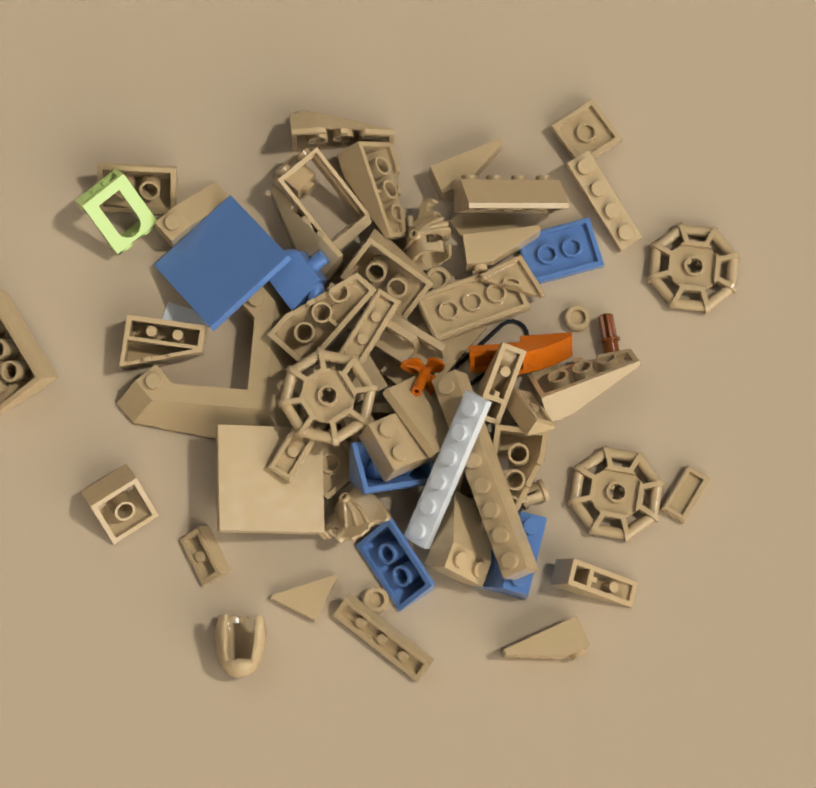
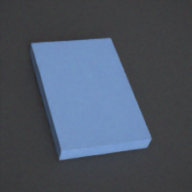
[518,217,604,284]

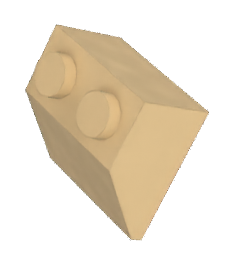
[81,464,159,544]

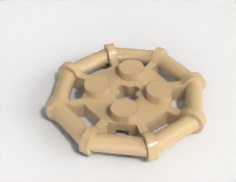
[647,222,740,314]
[278,347,378,446]
[567,445,665,542]

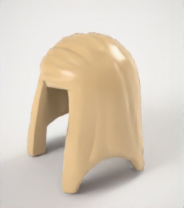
[215,614,267,678]

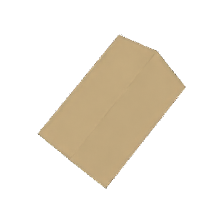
[97,162,178,214]

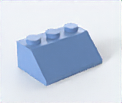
[474,511,547,600]

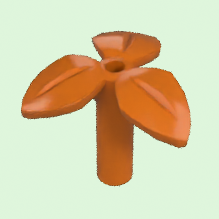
[400,357,445,396]

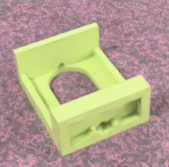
[75,169,157,254]

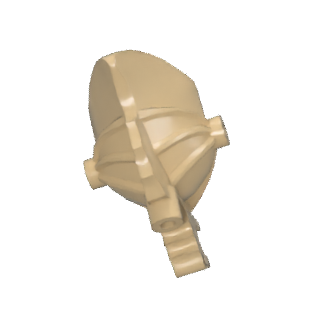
[397,198,452,272]
[318,487,391,544]

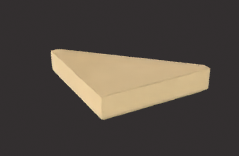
[479,254,545,299]
[271,575,338,622]

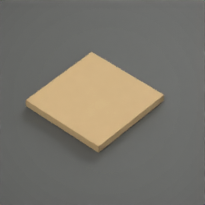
[216,424,325,534]

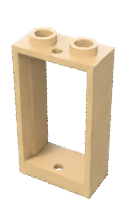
[272,147,374,250]

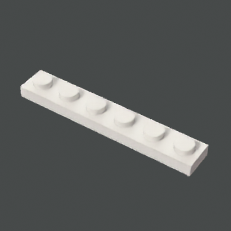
[404,390,492,549]

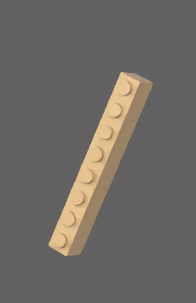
[432,369,539,580]

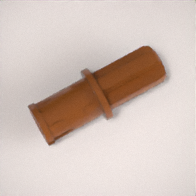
[598,313,620,353]

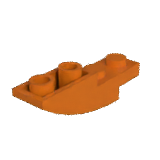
[468,332,572,375]

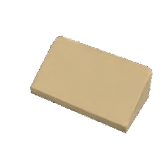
[506,388,555,436]
[179,525,231,586]

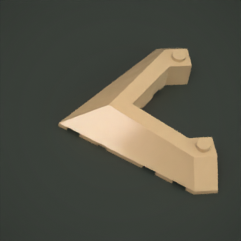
[117,281,298,440]

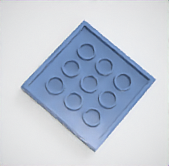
[154,195,292,331]

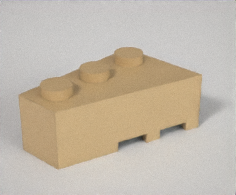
[119,314,208,369]

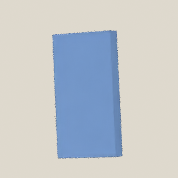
[349,442,434,495]
[356,517,435,612]

